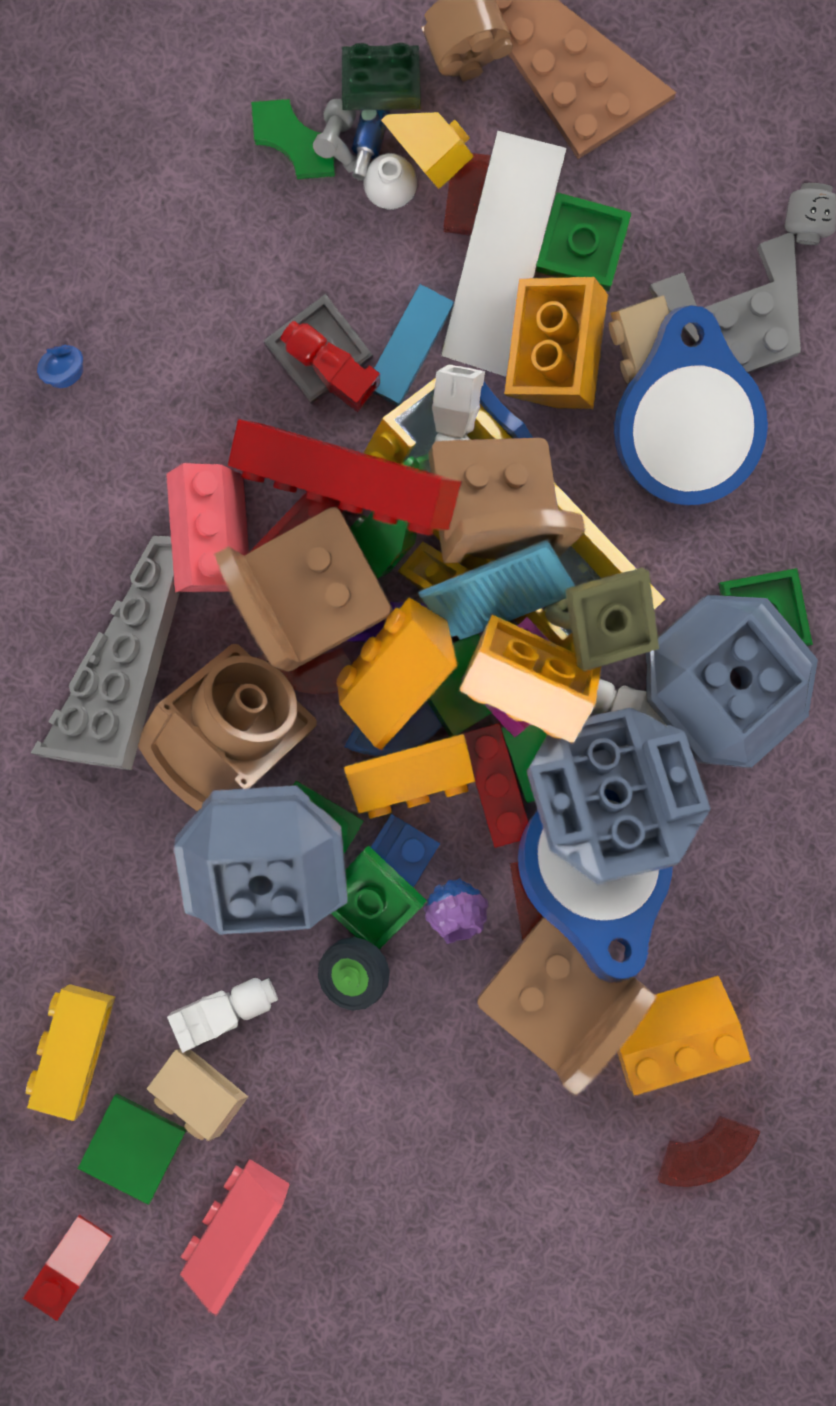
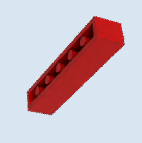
[227,419,462,535]

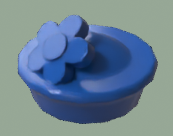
[37,345,83,388]

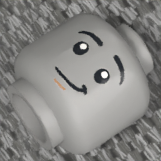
[785,183,836,245]

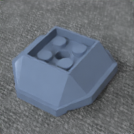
[646,595,818,768]
[527,708,710,885]
[174,786,347,935]

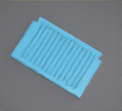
[419,540,574,640]

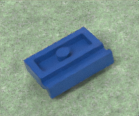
[371,813,440,888]

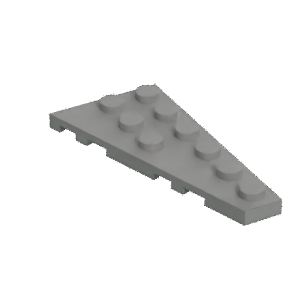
[31,536,180,770]

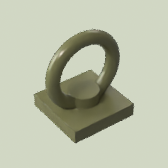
[545,567,659,671]

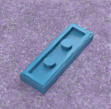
[374,284,454,406]

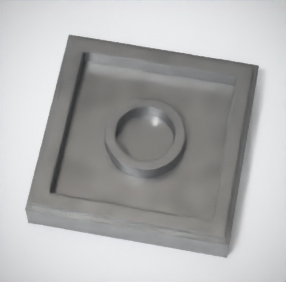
[264,294,373,404]

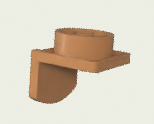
[428,438,586,563]
[214,507,393,672]
[138,644,317,812]
[477,917,656,1096]

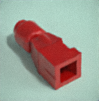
[280,321,381,412]

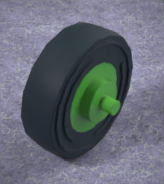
[318,937,390,1011]

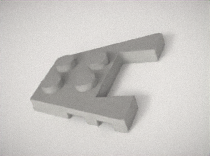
[649,232,801,374]

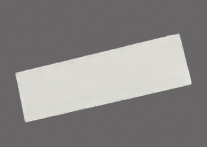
[441,131,566,377]

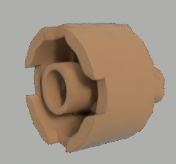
[421,0,513,82]

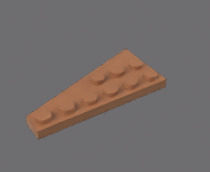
[496,0,677,159]

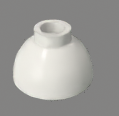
[364,153,417,209]

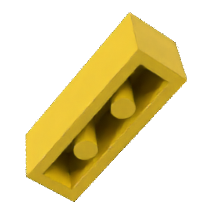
[26,984,115,1121]

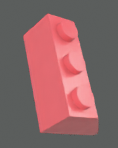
[166,463,249,592]
[180,1159,289,1315]

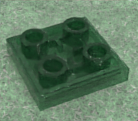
[342,42,421,110]

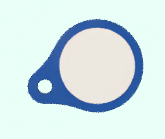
[614,305,768,505]
[518,790,673,983]

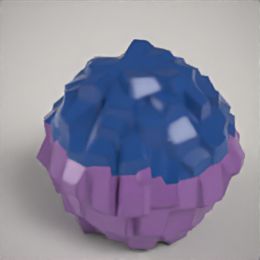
[424,878,488,944]

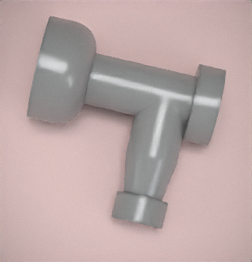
[313,99,356,173]

